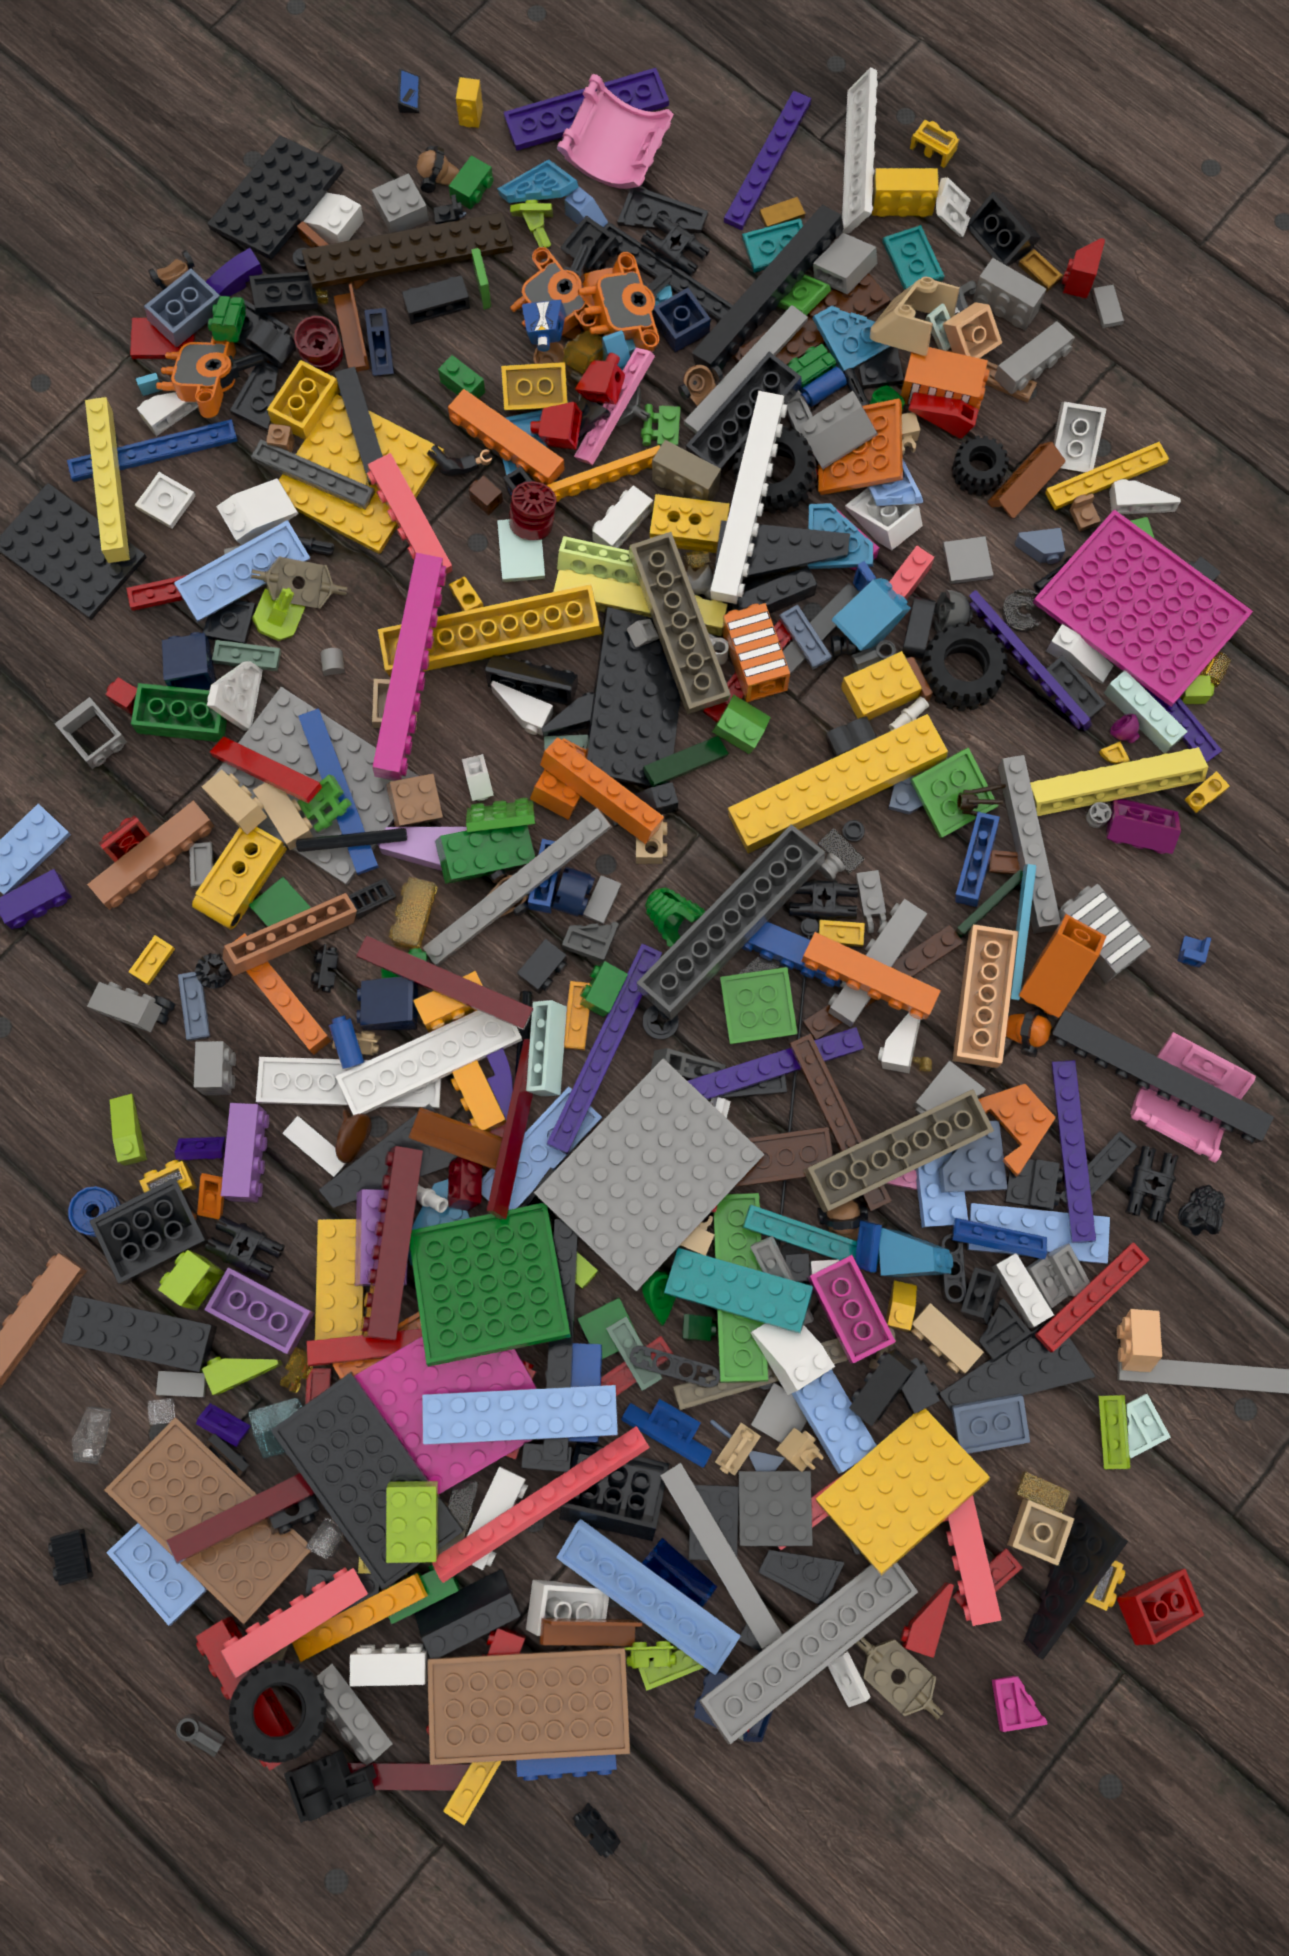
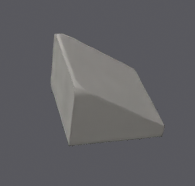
[627,619,659,647]

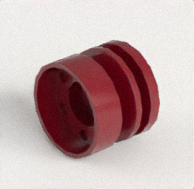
[294,316,344,373]
[509,481,557,540]

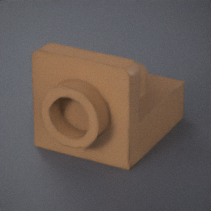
[266,424,295,453]
[1069,494,1101,532]

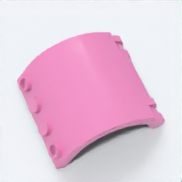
[557,74,674,189]
[1130,1032,1256,1163]

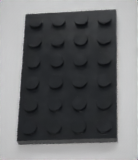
[207,135,344,260]
[0,483,147,620]

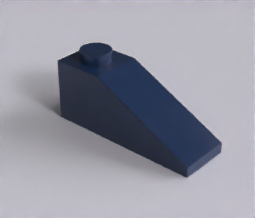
[364,308,394,376]

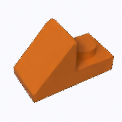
[197,1173,224,1219]

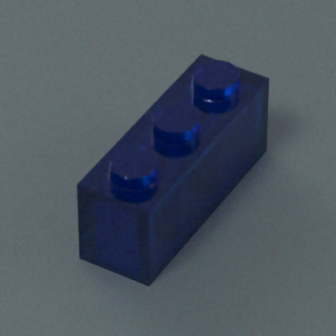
[642,1538,717,1607]

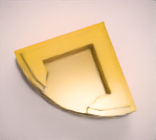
[1099,742,1130,764]

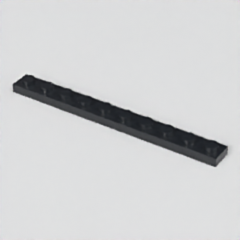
[543,1219,578,1461]

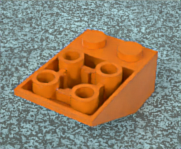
[530,738,586,820]

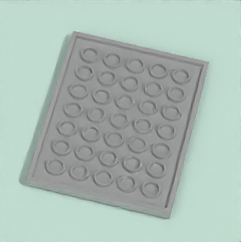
[203,687,419,886]
[534,1059,764,1291]

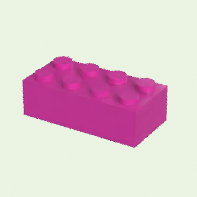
[807,1255,896,1363]

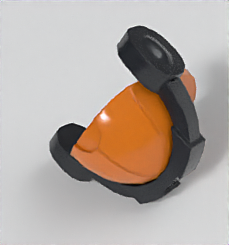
[1006,1007,1052,1058]

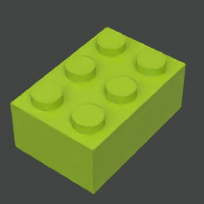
[158,1250,225,1311]
[386,1481,438,1563]

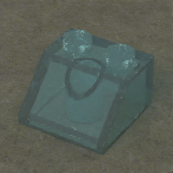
[248,1398,301,1459]

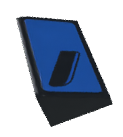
[398,69,421,113]

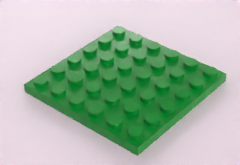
[410,1203,571,1367]

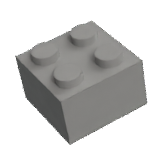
[372,173,429,233]
[194,1041,236,1095]

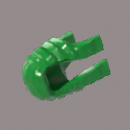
[645,887,705,947]

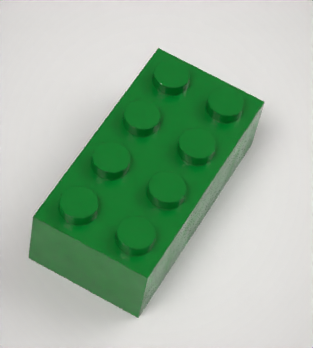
[131,683,227,742]
[435,825,535,884]

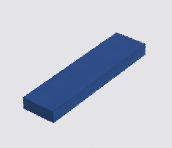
[952,1218,1047,1259]

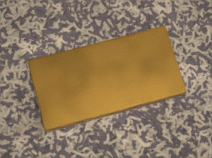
[759,197,805,227]
[1018,249,1063,292]

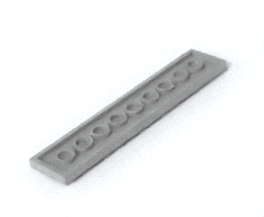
[699,1563,918,1745]

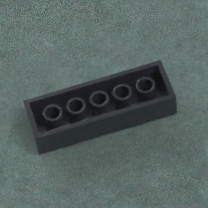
[686,351,802,479]
[61,1296,217,1373]

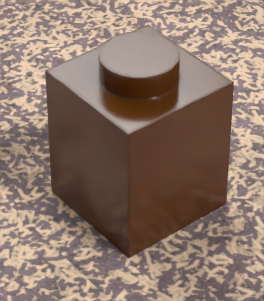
[469,475,503,516]

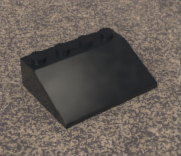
[89,1178,209,1285]
[559,1442,669,1541]

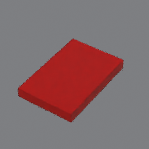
[130,318,195,359]

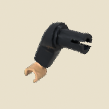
[427,445,492,476]

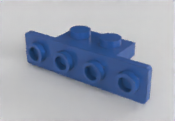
[621,1399,712,1467]

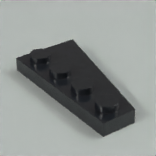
[617,187,708,234]

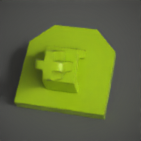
[510,200,553,248]
[252,588,305,641]

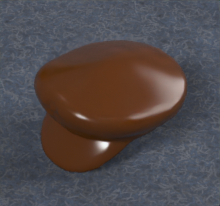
[335,1109,372,1164]

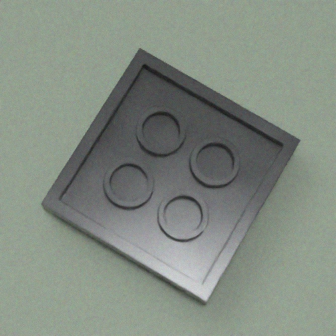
[739,1471,813,1547]

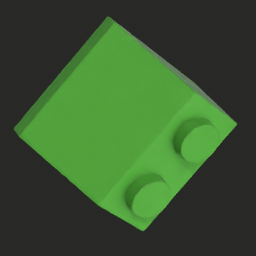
[712,695,770,754]

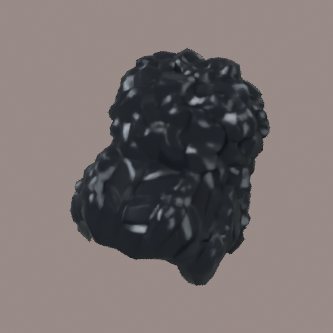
[1178,1185,1225,1236]

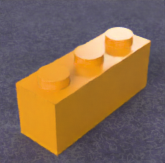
[451,1060,506,1132]

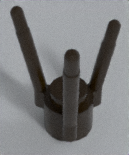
[957,784,1006,816]

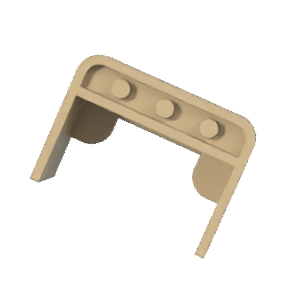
[870,277,960,356]

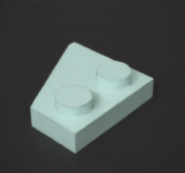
[1125,1394,1171,1458]

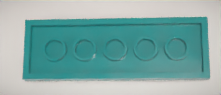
[664,1248,814,1334]

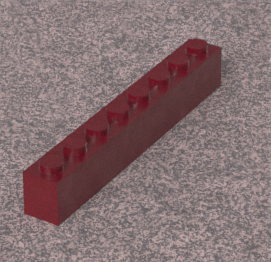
[361,1146,423,1341]

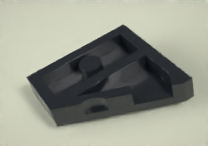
[858,346,904,390]

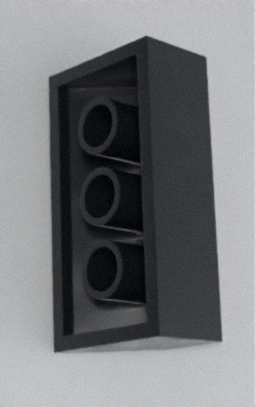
[725,566,817,614]
[485,655,578,706]
[414,1569,523,1658]

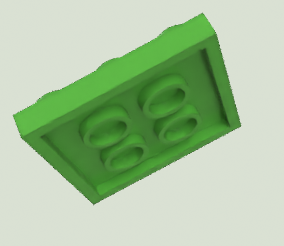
[910,747,998,838]
[466,798,535,832]
[720,967,797,1045]

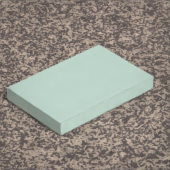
[497,519,545,582]

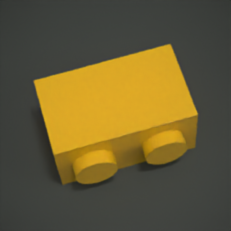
[456,77,483,128]

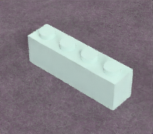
[1104,670,1187,754]
[526,1000,567,1097]

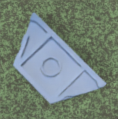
[868,460,923,506]

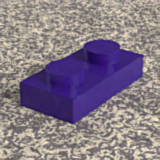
[175,1137,226,1160]
[196,1403,251,1447]

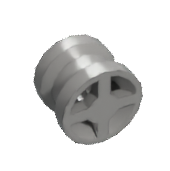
[1086,802,1112,828]
[818,853,845,881]

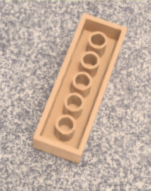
[952,924,1018,1068]

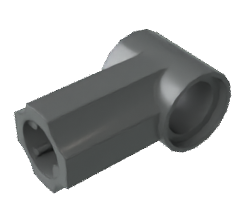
[851,640,896,672]
[176,1714,227,1757]

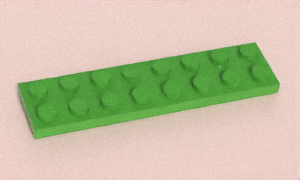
[713,1193,768,1383]

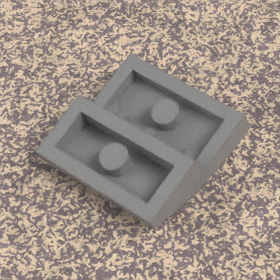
[1026,1244,1090,1308]
[751,1383,807,1443]

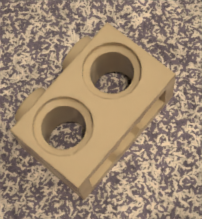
[636,815,667,864]

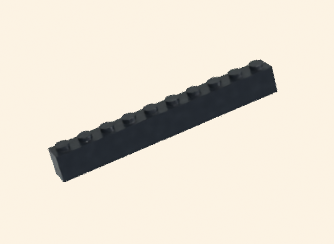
[692,204,844,370]
[1049,1010,1274,1144]

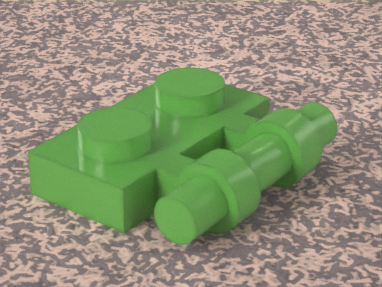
[641,404,680,447]
[297,774,352,832]

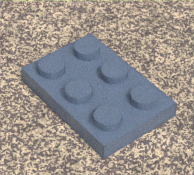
[951,1394,1030,1454]

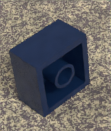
[653,288,711,352]

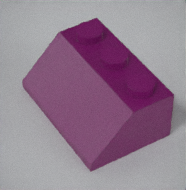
[1106,799,1181,854]

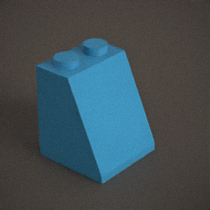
[832,578,911,651]
[879,1228,953,1278]

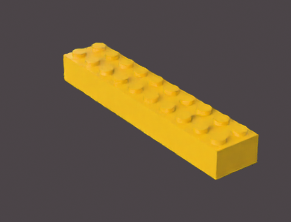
[378,584,602,678]
[728,714,948,854]

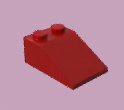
[99,815,150,862]
[1116,1568,1204,1645]

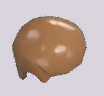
[533,342,566,364]

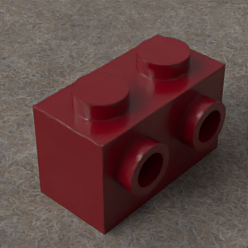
[448,1157,482,1211]

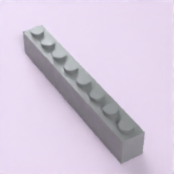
[998,755,1061,934]

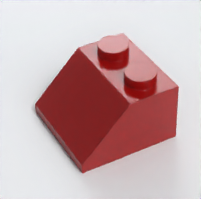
[1062,238,1105,299]

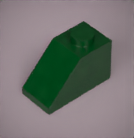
[682,1314,716,1342]

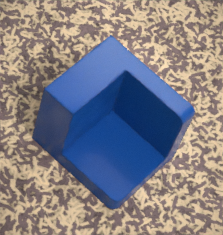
[1177,936,1211,968]

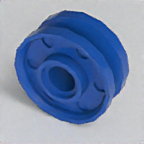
[68,1186,121,1237]

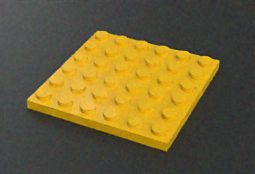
[279,394,444,554]

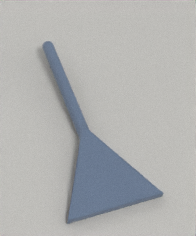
[710,1420,785,1471]

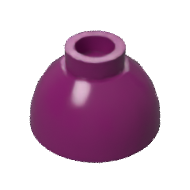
[1110,714,1140,743]

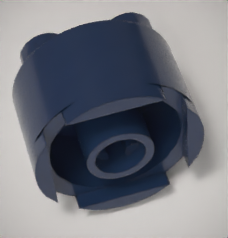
[552,866,595,917]

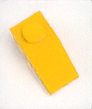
[885,1280,917,1332]

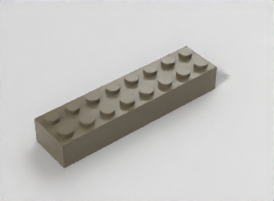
[629,532,731,715]
[803,1089,994,1213]

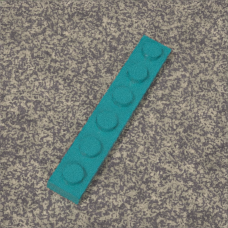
[742,1205,880,1273]

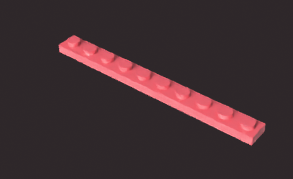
[432,1426,650,1583]

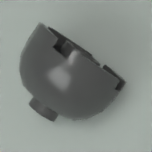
[934,589,973,633]

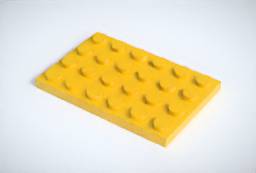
[816,1408,990,1576]

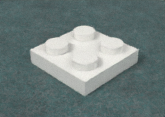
[135,472,196,529]

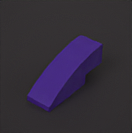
[206,248,263,297]
[487,1048,514,1119]

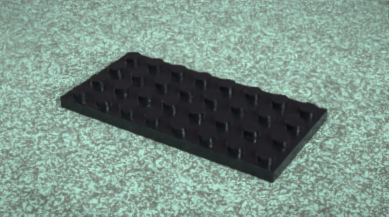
[585,607,681,788]
[270,1371,464,1590]

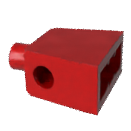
[575,353,625,405]
[530,402,582,449]

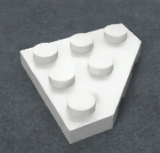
[207,661,263,731]

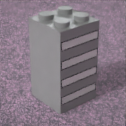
[1058,884,1151,984]

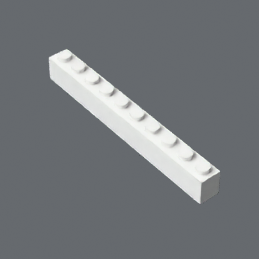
[711,391,787,604]

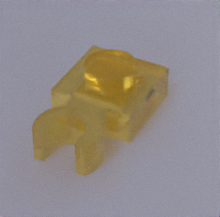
[280,1347,313,1393]

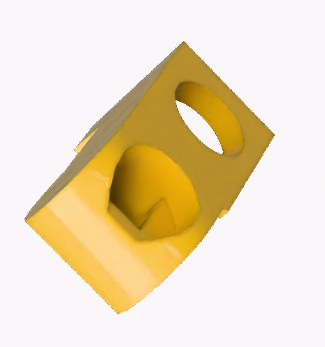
[449,577,484,611]
[1184,771,1230,813]

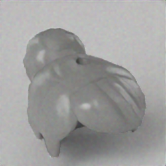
[686,565,714,599]

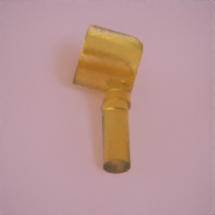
[316,288,328,304]
[912,1056,932,1072]

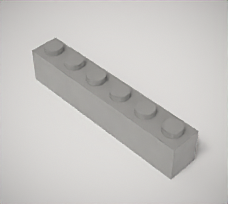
[828,899,927,1027]

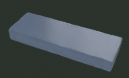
[779,605,832,670]
[178,972,211,1041]

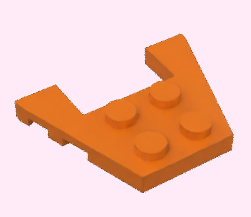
[979,1084,1056,1177]

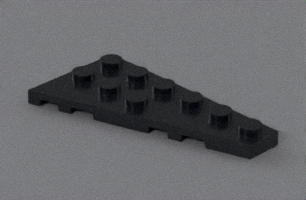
[714,520,850,577]

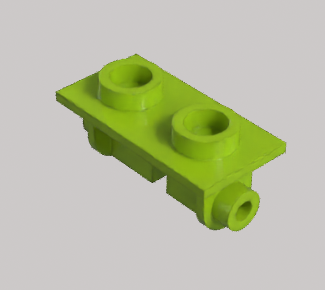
[625,1641,678,1669]

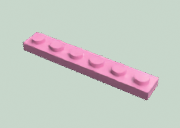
[574,348,655,465]

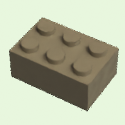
[652,440,721,501]

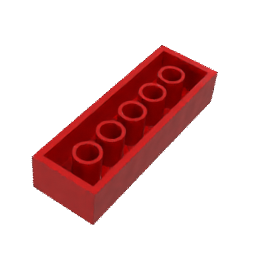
[196,1616,294,1771]

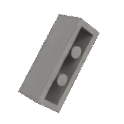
[87,982,162,1032]

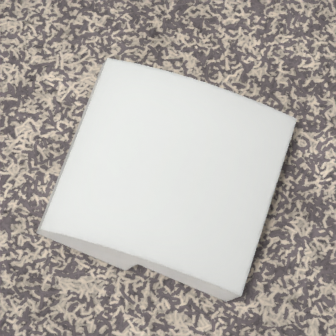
[936,177,971,237]

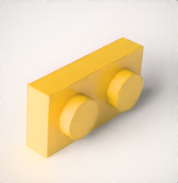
[819,920,865,947]
[129,935,175,985]

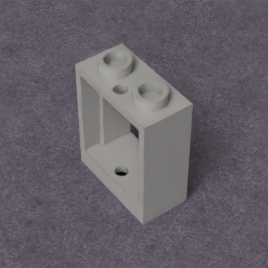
[55,697,127,769]

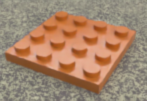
[818,399,903,495]

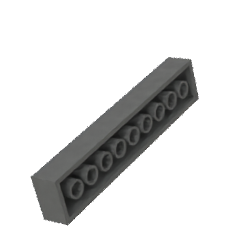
[636,824,825,1020]

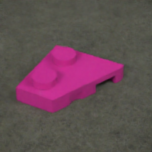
[992,1676,1048,1732]

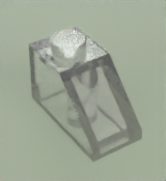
[72,1407,111,1464]
[306,1519,345,1559]

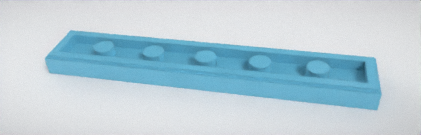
[1010,864,1036,1000]

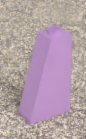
[378,827,467,871]

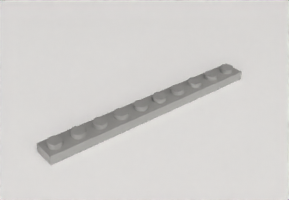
[423,808,612,966]

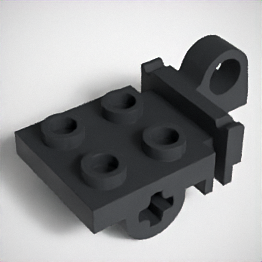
[284,1749,377,1823]

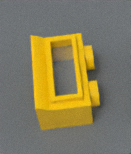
[910,120,959,168]
[140,1160,197,1193]
[1085,1561,1125,1611]

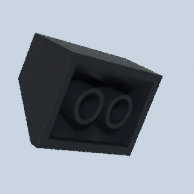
[967,192,1041,266]

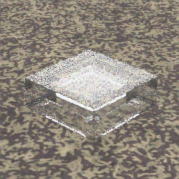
[148,1398,175,1425]

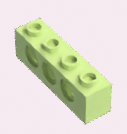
[557,536,640,586]

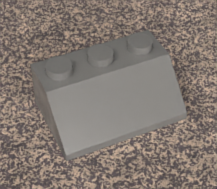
[798,391,878,469]

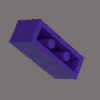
[0,869,72,929]

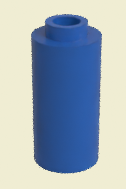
[800,367,847,407]
[329,1015,364,1069]

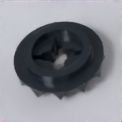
[195,953,232,989]
[643,1005,679,1040]

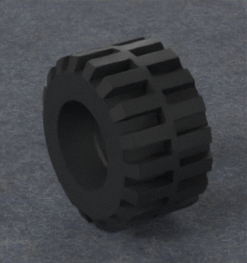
[952,435,1009,496]

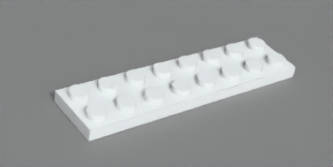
[842,67,878,233]
[336,1010,522,1115]
[256,1057,442,1109]

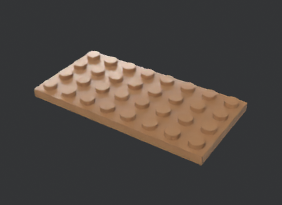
[104,1417,313,1624]
[427,1648,630,1765]

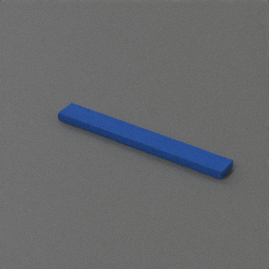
[67,419,238,482]
[298,708,378,875]

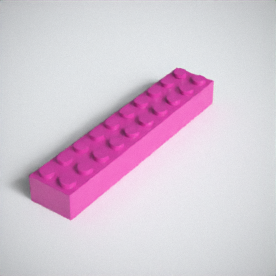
[373,553,446,781]

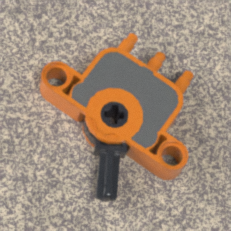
[510,244,600,335]
[578,252,672,353]
[156,336,264,418]

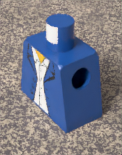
[522,299,566,352]

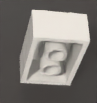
[350,1643,430,1686]

